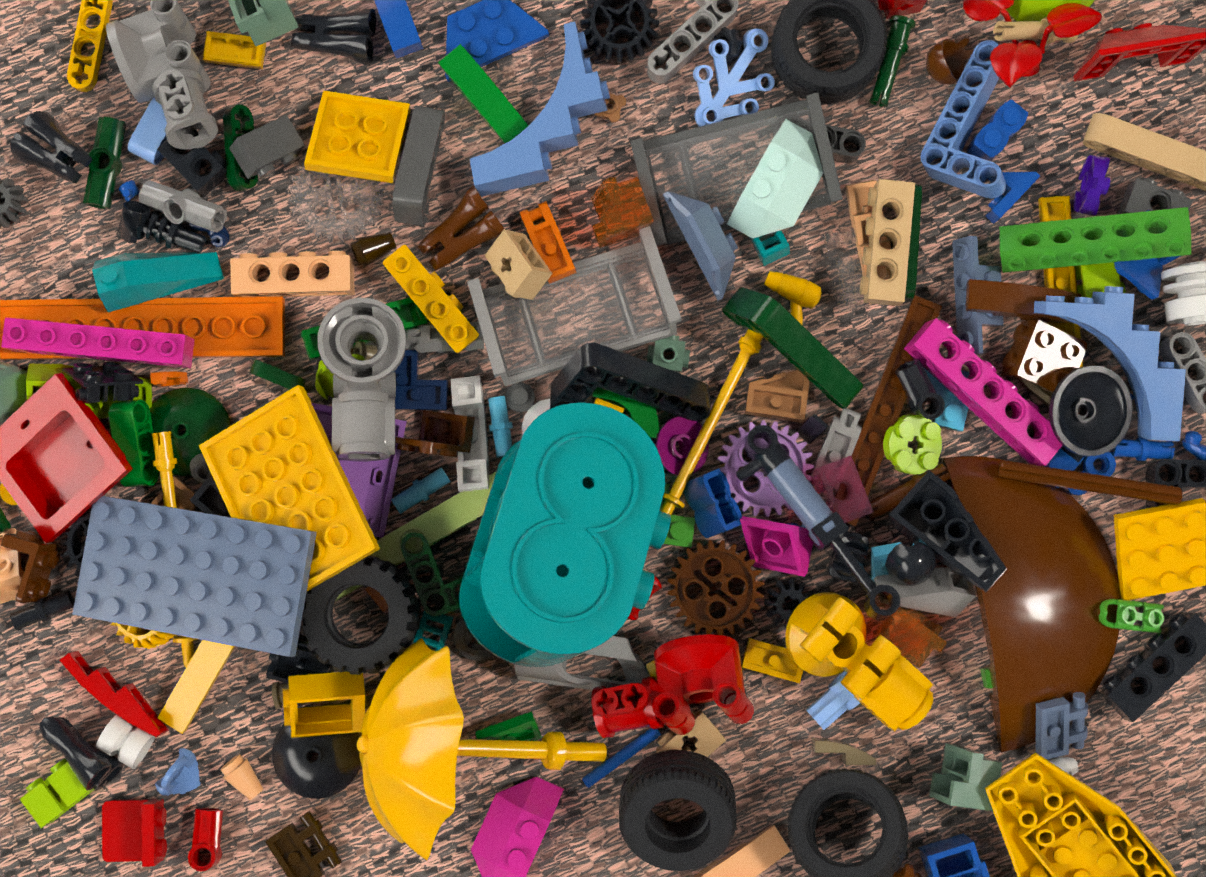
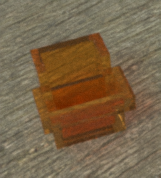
[591,177,654,248]
[872,607,947,668]

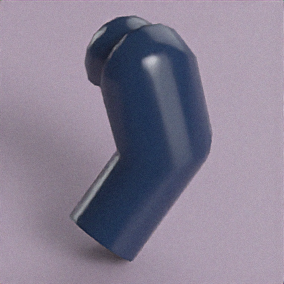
[190,223,230,248]

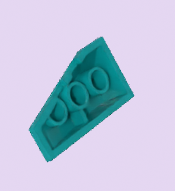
[92,252,224,312]

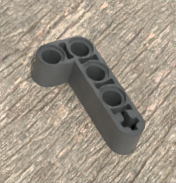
[392,106,445,227]

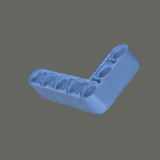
[920,40,1006,199]

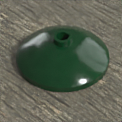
[150,388,231,476]

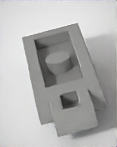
[405,322,484,353]
[810,408,862,490]

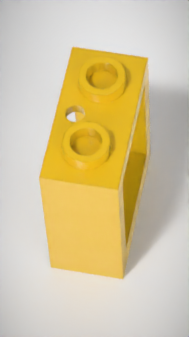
[283,671,365,738]

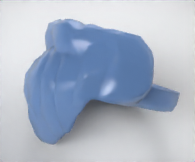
[155,748,201,796]

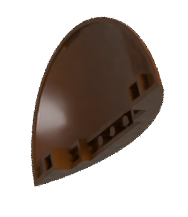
[943,456,1121,753]

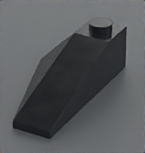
[889,470,1007,593]

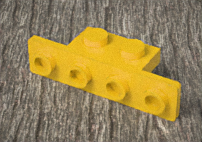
[383,245,479,354]

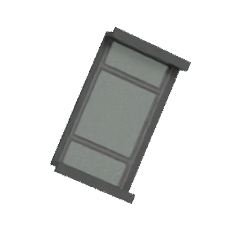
[630,93,843,246]

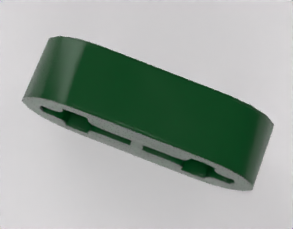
[249,359,307,390]

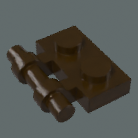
[265,811,342,877]

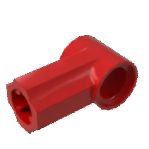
[188,808,223,872]

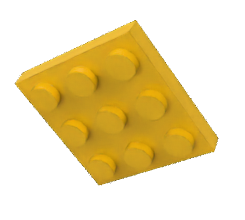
[304,90,411,183]
[1113,498,1206,600]

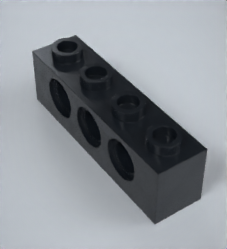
[1099,612,1206,722]

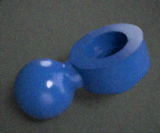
[1067,452,1116,495]

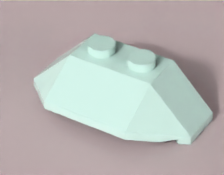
[727,119,824,239]

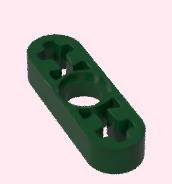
[223,104,258,192]

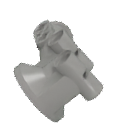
[106,0,218,149]
[317,298,406,462]

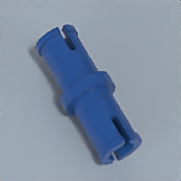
[1110,437,1175,461]

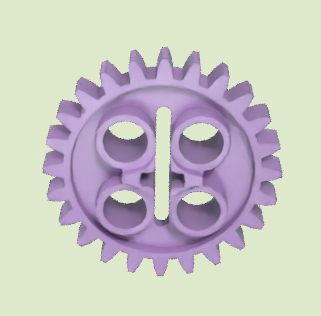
[717,420,814,517]

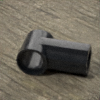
[894,359,945,419]

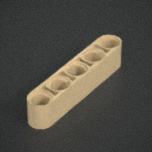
[1083,113,1206,191]

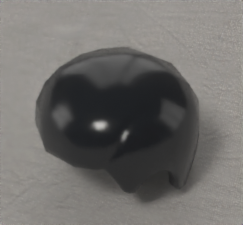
[885,541,936,586]

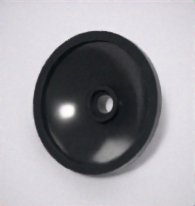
[1049,365,1132,456]
[272,724,361,799]

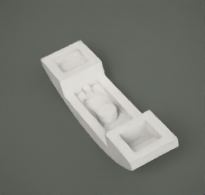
[451,375,489,492]

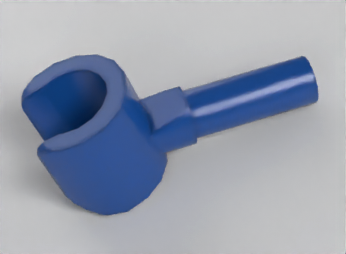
[119,180,140,201]

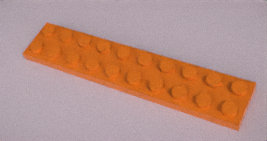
[0,296,285,360]

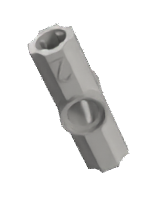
[139,180,227,232]

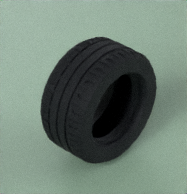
[771,0,888,104]
[787,768,909,877]

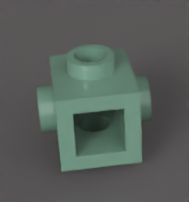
[647,335,690,374]

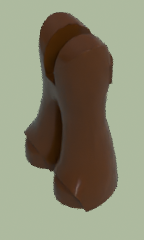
[417,186,506,271]

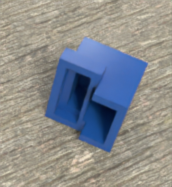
[918,833,990,877]

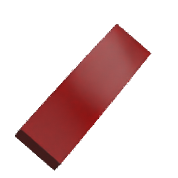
[59,651,169,737]

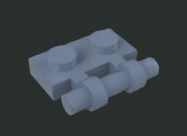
[1035,692,1088,759]

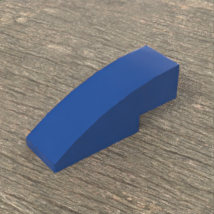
[374,0,424,59]

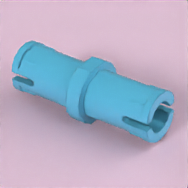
[488,396,513,458]
[391,467,451,514]

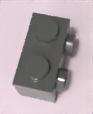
[229,115,305,179]

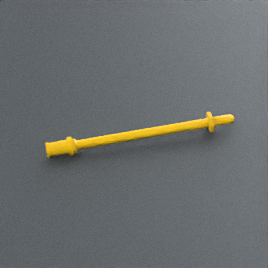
[660,329,763,515]
[151,431,199,668]

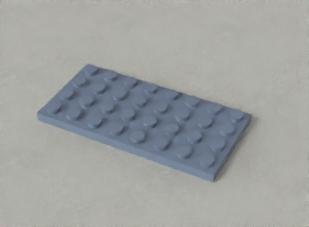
[72,496,317,657]

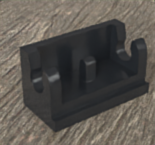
[266,639,334,683]

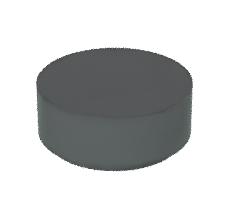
[190,453,211,483]

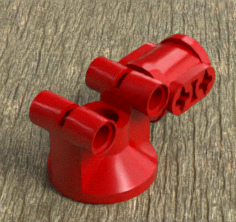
[591,634,754,739]

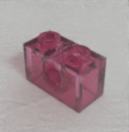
[812,456,873,523]

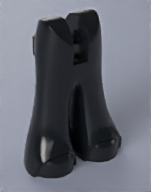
[291,9,376,66]
[10,111,93,184]
[39,717,124,791]

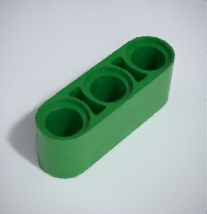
[109,400,159,487]

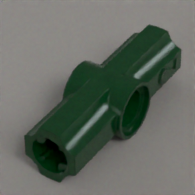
[83,116,126,210]

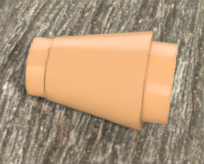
[220,754,264,800]

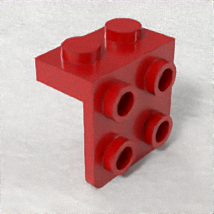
[102,798,167,867]

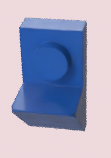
[985,172,1040,224]

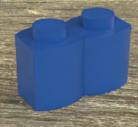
[967,100,1028,161]
[683,468,742,538]

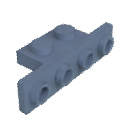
[952,236,1004,355]

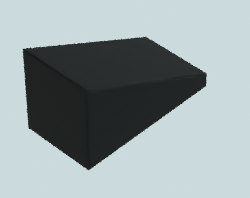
[796,414,828,444]

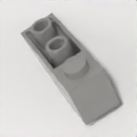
[874,567,976,617]

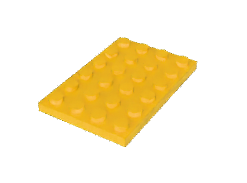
[199,385,380,591]

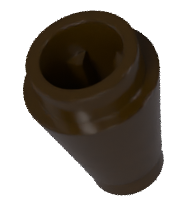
[350,232,397,266]

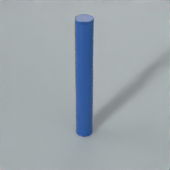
[582,728,661,788]

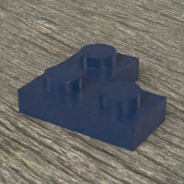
[394,350,448,411]

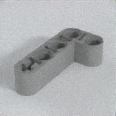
[647,0,739,84]

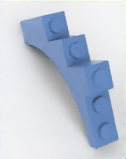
[470,21,610,197]
[1034,286,1186,441]

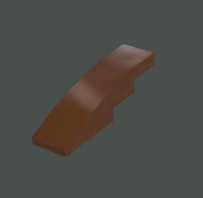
[966,279,1081,324]

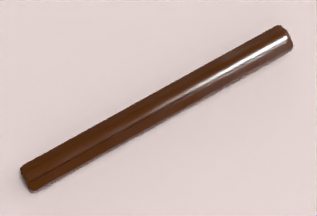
[998,460,1183,505]

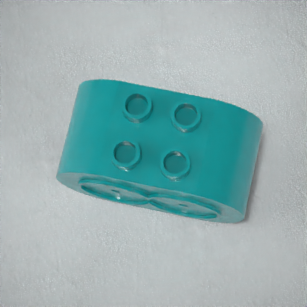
[459,403,671,667]

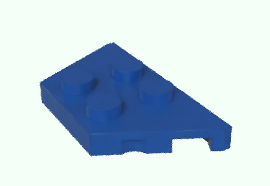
[445,0,550,82]

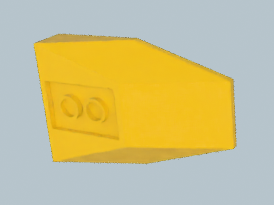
[985,753,1177,877]

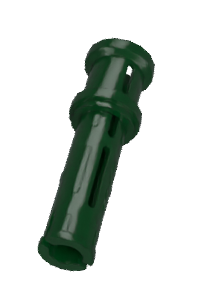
[869,15,916,107]

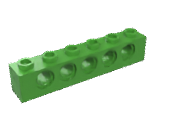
[999,207,1191,273]

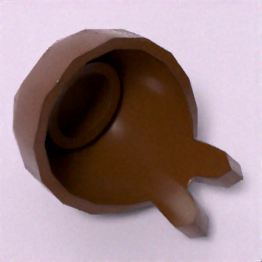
[926,35,974,85]

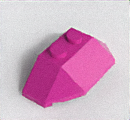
[471,776,564,877]

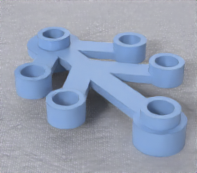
[693,29,775,127]

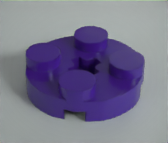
[1074,155,1110,216]

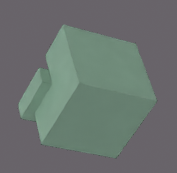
[228,0,299,46]
[929,743,1003,811]

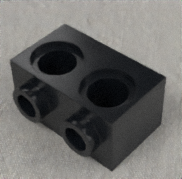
[157,130,227,197]

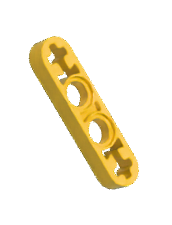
[67,0,113,92]

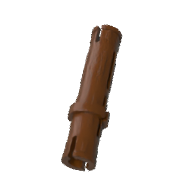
[863,463,950,522]

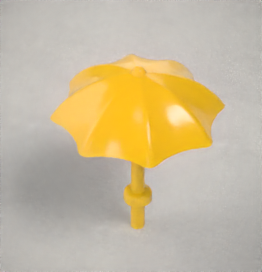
[356,638,607,861]

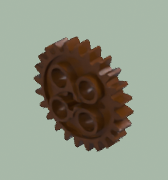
[667,540,765,635]

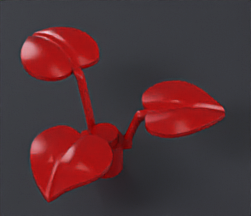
[963,0,1102,87]

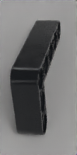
[550,342,711,421]

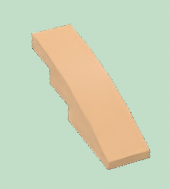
[845,180,891,305]
[694,825,790,877]

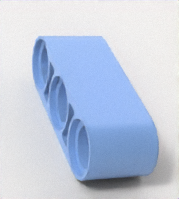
[128,97,167,165]

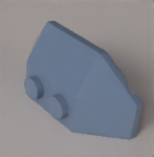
[662,191,738,301]

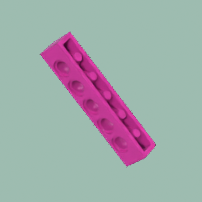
[1,317,195,369]
[904,318,1062,466]

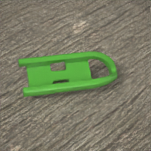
[1099,599,1164,633]

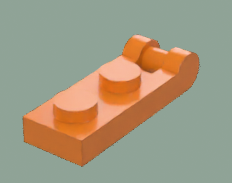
[519,201,576,284]

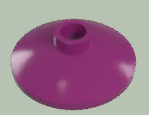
[655,417,709,476]

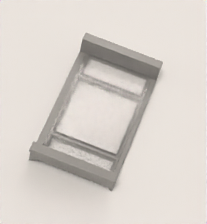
[467,226,682,386]

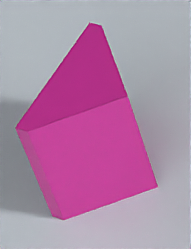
[740,516,813,577]

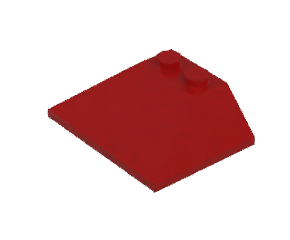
[1073,23,1206,82]

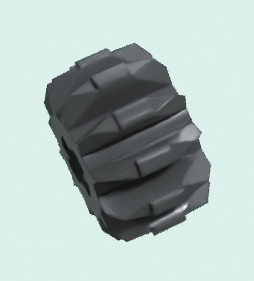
[0,178,29,228]

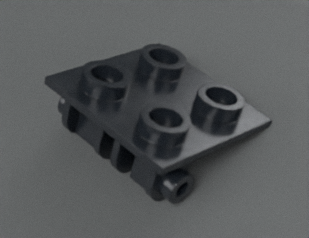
[62,361,143,403]

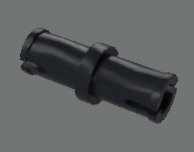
[10,590,75,631]

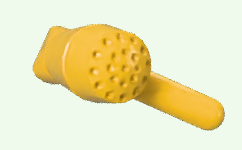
[764,271,821,325]

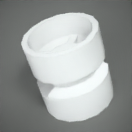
[96,715,155,769]

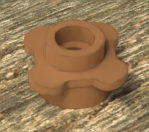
[594,91,626,123]

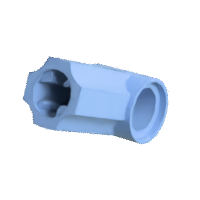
[806,671,860,730]

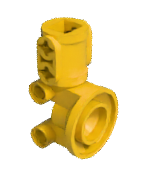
[785,592,933,732]

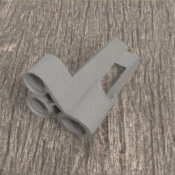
[514,635,650,690]

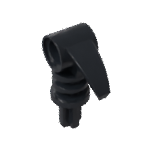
[118,201,206,252]

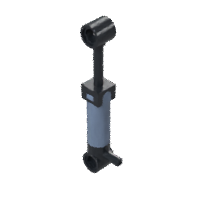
[736,425,901,621]

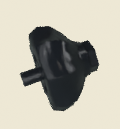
[714,27,744,64]

